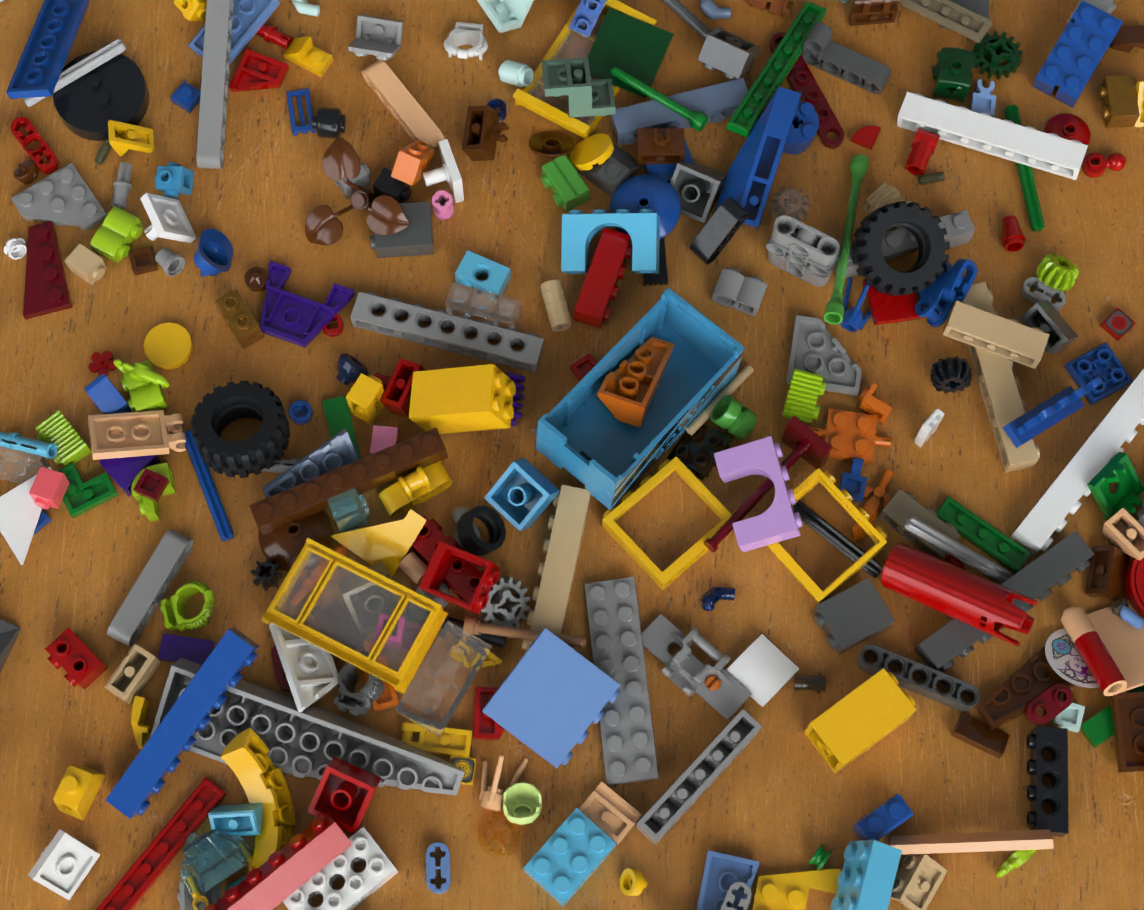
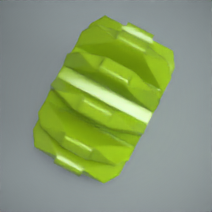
[1036,253,1079,292]

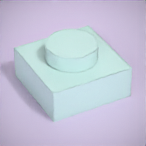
[1052,699,1085,733]

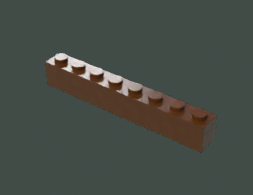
[249,427,448,535]

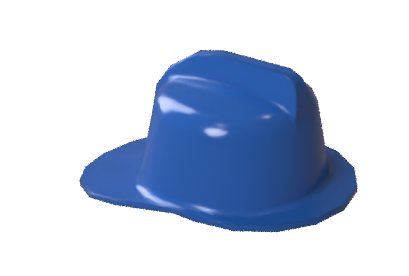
[193,229,233,277]

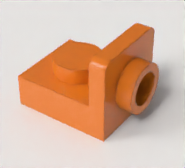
[859,382,892,424]

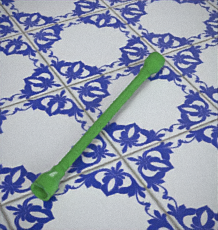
[824,154,869,325]

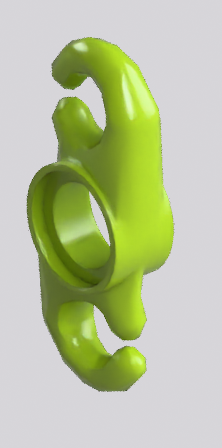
[113,359,170,388]
[995,849,1038,878]

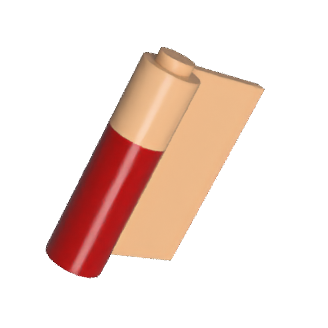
[1060,601,1144,696]

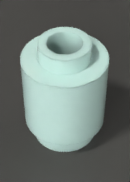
[498,60,534,87]

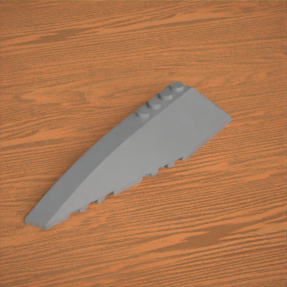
[150,658,465,795]

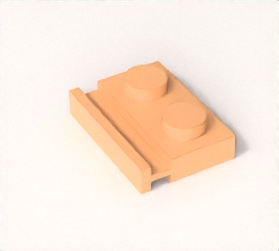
[579,781,642,845]

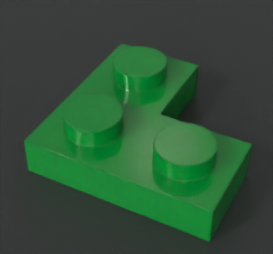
[57,463,118,518]

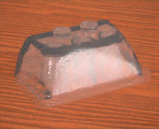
[395,621,492,737]

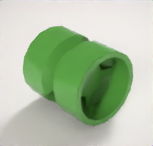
[710,395,757,440]

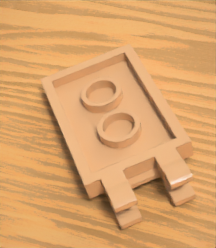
[88,410,186,460]

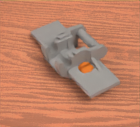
[642,614,752,720]

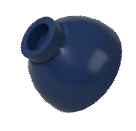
[336,353,369,385]

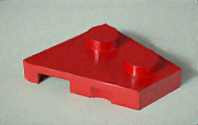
[472,686,504,741]

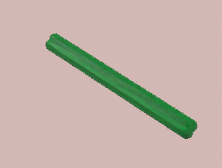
[1005,105,1045,232]

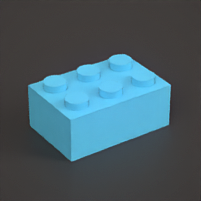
[523,808,616,907]
[831,840,902,910]

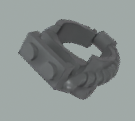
[333,651,385,717]

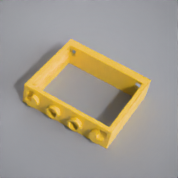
[602,457,732,591]
[767,468,888,604]

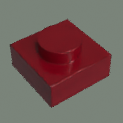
[133,468,169,503]

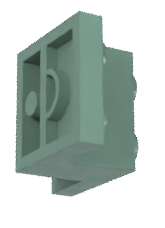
[542,57,616,118]

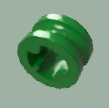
[809,844,833,871]

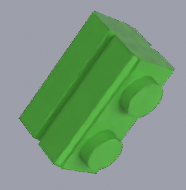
[540,155,590,212]

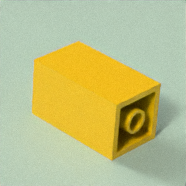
[409,364,516,434]
[804,668,917,774]

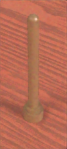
[463,616,586,648]

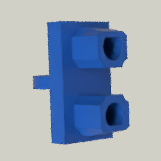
[568,0,607,38]

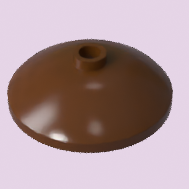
[259,510,334,571]

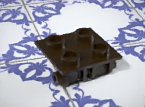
[667,425,733,480]

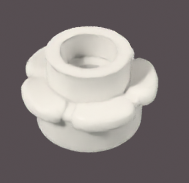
[3,238,27,260]

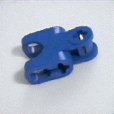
[915,259,978,327]

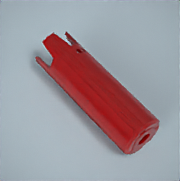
[880,543,1038,646]

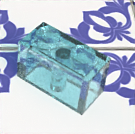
[327,488,370,533]

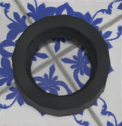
[457,506,506,556]

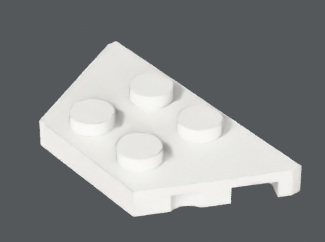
[269,623,339,712]

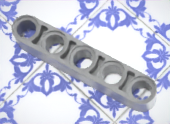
[107,529,194,647]

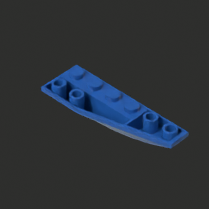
[715,87,801,229]

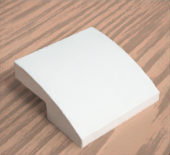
[726,634,799,707]

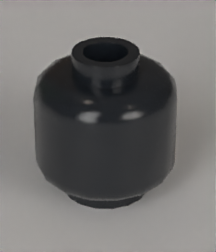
[312,107,346,138]

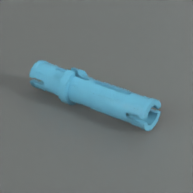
[0,431,57,459]

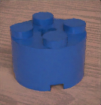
[783,101,819,155]

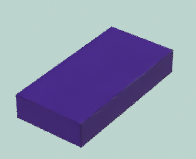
[158,634,214,665]

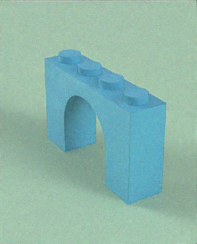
[561,209,660,274]

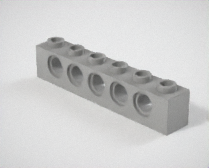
[636,709,762,846]

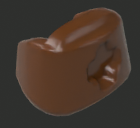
[13,160,39,185]

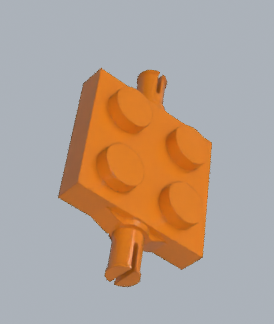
[809,409,892,464]

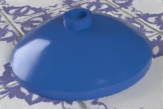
[610,175,680,241]

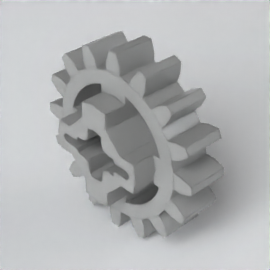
[480,576,531,628]

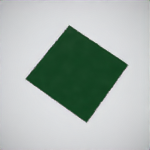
[588,8,674,98]

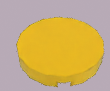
[569,133,614,171]
[144,322,193,370]

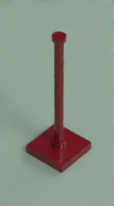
[704,415,832,553]

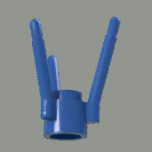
[840,277,872,332]

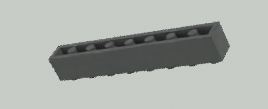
[915,531,1094,673]

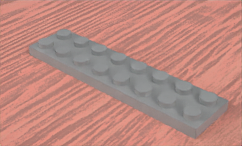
[585,577,660,786]

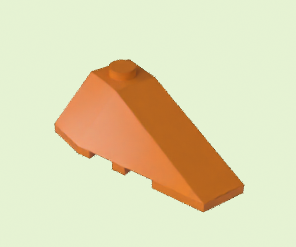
[597,337,675,428]

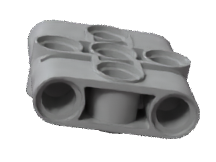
[766,215,840,287]

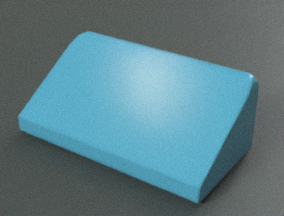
[208,803,263,838]

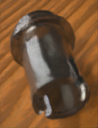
[794,673,826,694]

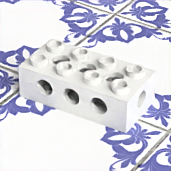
[283,827,398,910]

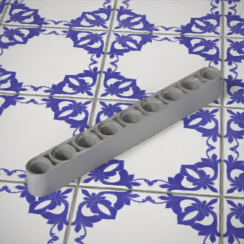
[196,0,234,169]

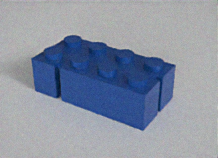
[1032,0,1123,108]

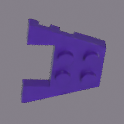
[260,261,355,348]

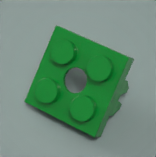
[1087,452,1144,520]

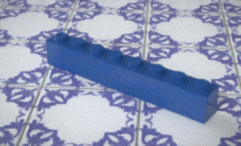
[105,628,259,819]

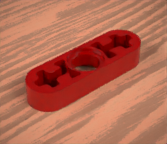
[10,117,59,174]

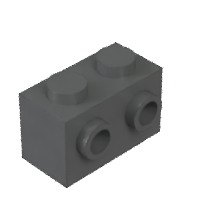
[1020,300,1079,355]

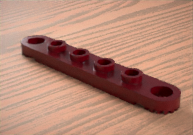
[770,32,845,149]

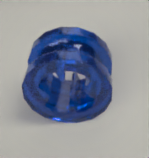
[487,99,507,122]

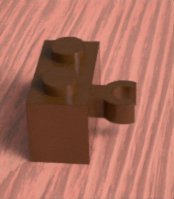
[462,105,509,161]
[637,126,685,165]

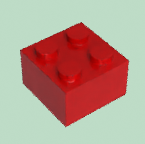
[307,756,382,834]

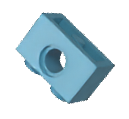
[455,250,511,302]

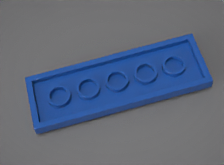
[6,0,90,99]

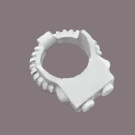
[444,22,488,60]

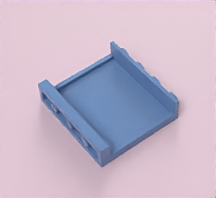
[482,627,620,768]

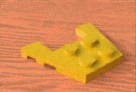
[751,868,841,910]

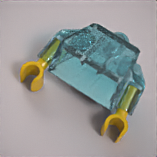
[180,829,254,910]

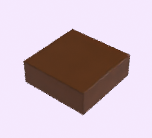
[129,246,158,276]

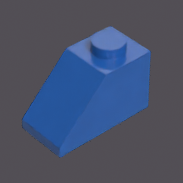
[84,373,132,414]

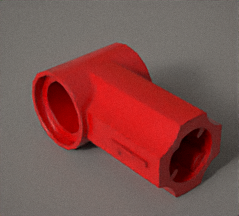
[905,127,940,176]

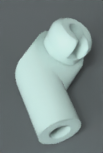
[292,0,320,17]

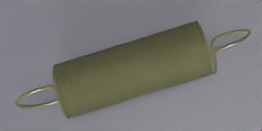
[94,140,112,169]
[912,172,951,185]

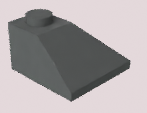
[578,143,643,197]
[670,162,726,223]

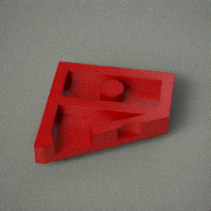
[229,49,290,92]

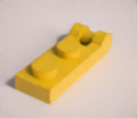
[400,723,473,758]

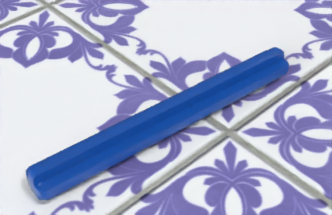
[183,430,234,541]

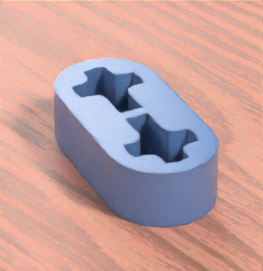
[426,842,451,894]

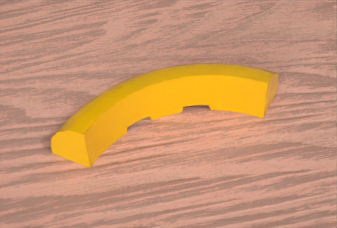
[220,728,296,868]

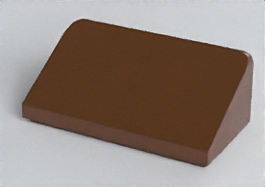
[951,712,1009,758]

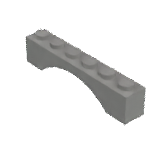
[833,210,975,279]

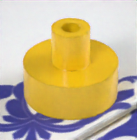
[620,868,648,896]

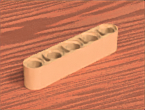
[362,60,445,149]

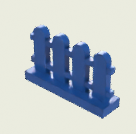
[1003,376,1104,448]

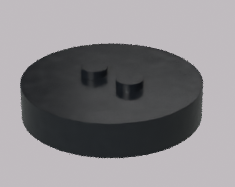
[53,51,149,141]

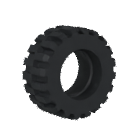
[851,201,950,296]
[191,381,290,478]

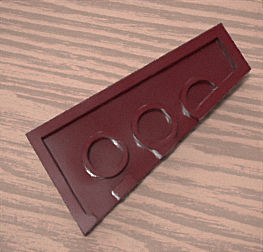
[23,221,73,320]

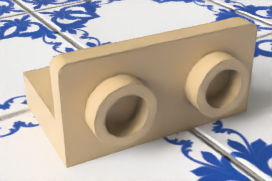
[890,854,947,910]

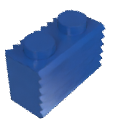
[853,794,914,841]

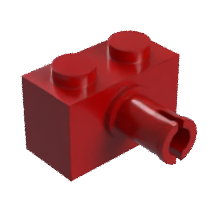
[373,358,426,418]

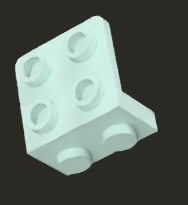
[477,0,534,33]

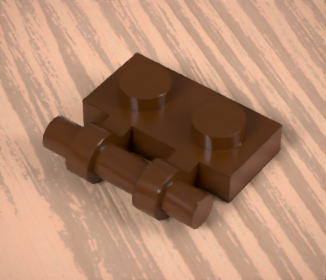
[849,0,900,26]

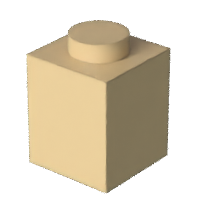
[65,243,107,285]

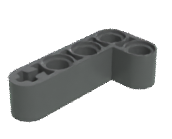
[801,23,892,94]

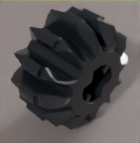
[930,356,973,394]

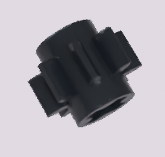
[251,558,284,591]

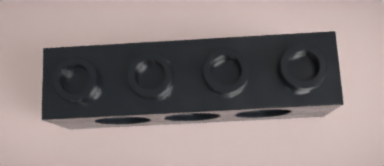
[1026,726,1069,837]

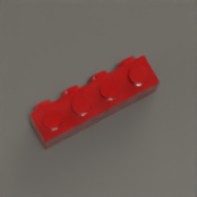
[574,228,632,328]
[410,515,485,603]

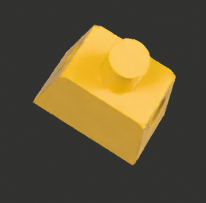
[53,764,106,821]

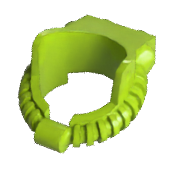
[160,581,216,632]

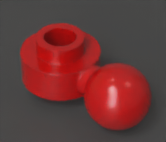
[1082,153,1126,178]

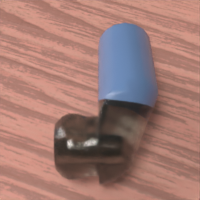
[1111,598,1144,630]

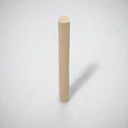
[686,365,754,435]

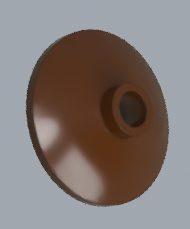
[529,131,575,158]

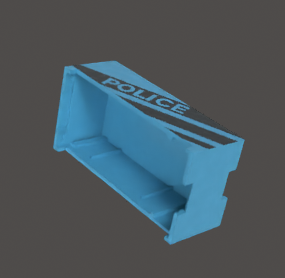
[535,287,745,510]

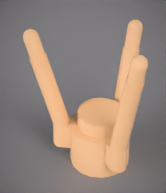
[478,755,528,812]

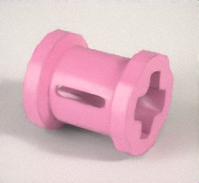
[432,190,454,220]

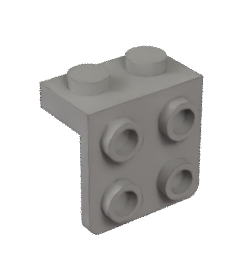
[348,14,404,60]

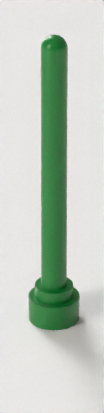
[610,66,709,132]

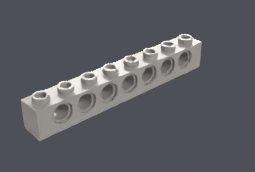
[350,292,544,374]

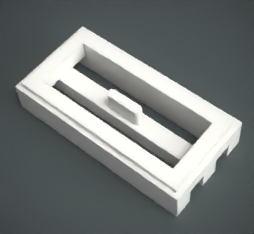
[914,409,945,448]

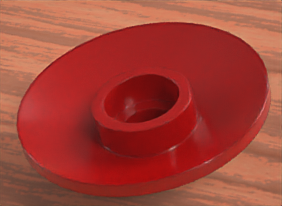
[1044,114,1091,145]

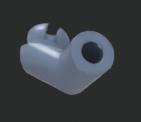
[700,0,731,20]

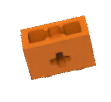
[391,140,435,186]

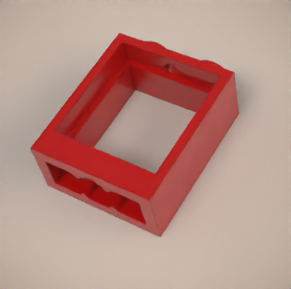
[418,541,500,615]

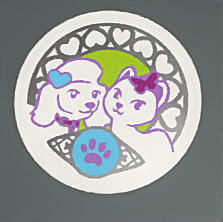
[1045,628,1099,688]

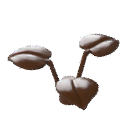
[305,137,411,245]

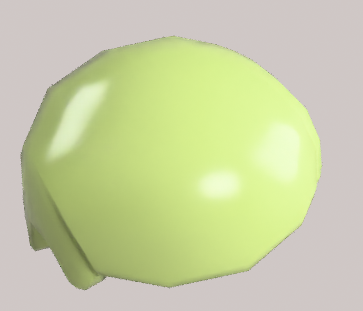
[503,782,542,825]

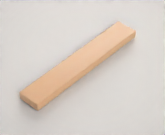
[889,829,1053,855]

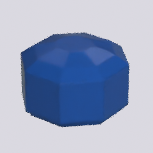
[288,399,313,425]

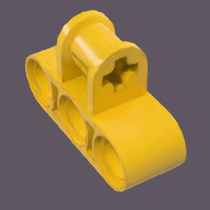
[378,461,453,518]

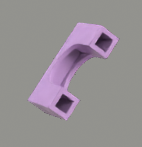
[714,436,803,552]

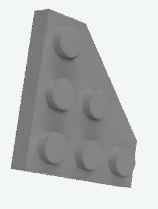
[11,163,107,230]
[786,315,862,396]

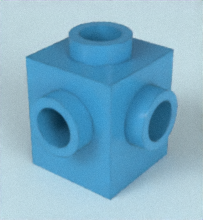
[155,163,194,198]

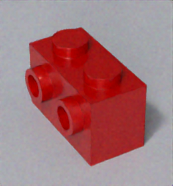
[45,628,108,690]

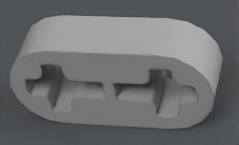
[1021,277,1066,311]

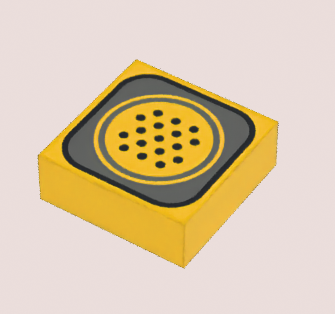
[450,756,477,786]

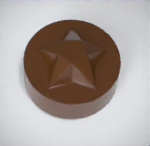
[245,267,269,292]

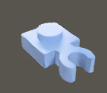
[970,79,996,117]

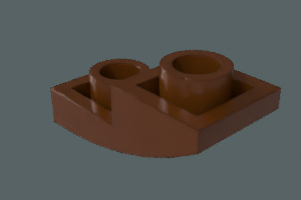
[1110,26,1144,53]

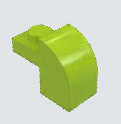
[131,462,176,522]

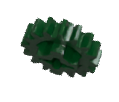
[972,31,1023,80]

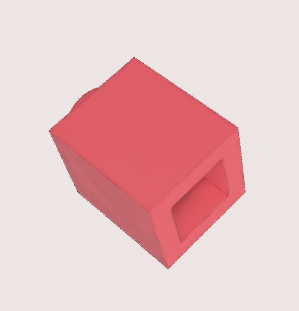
[29,467,70,509]

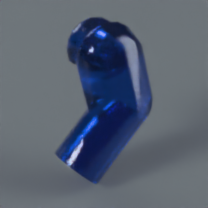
[701,587,735,611]

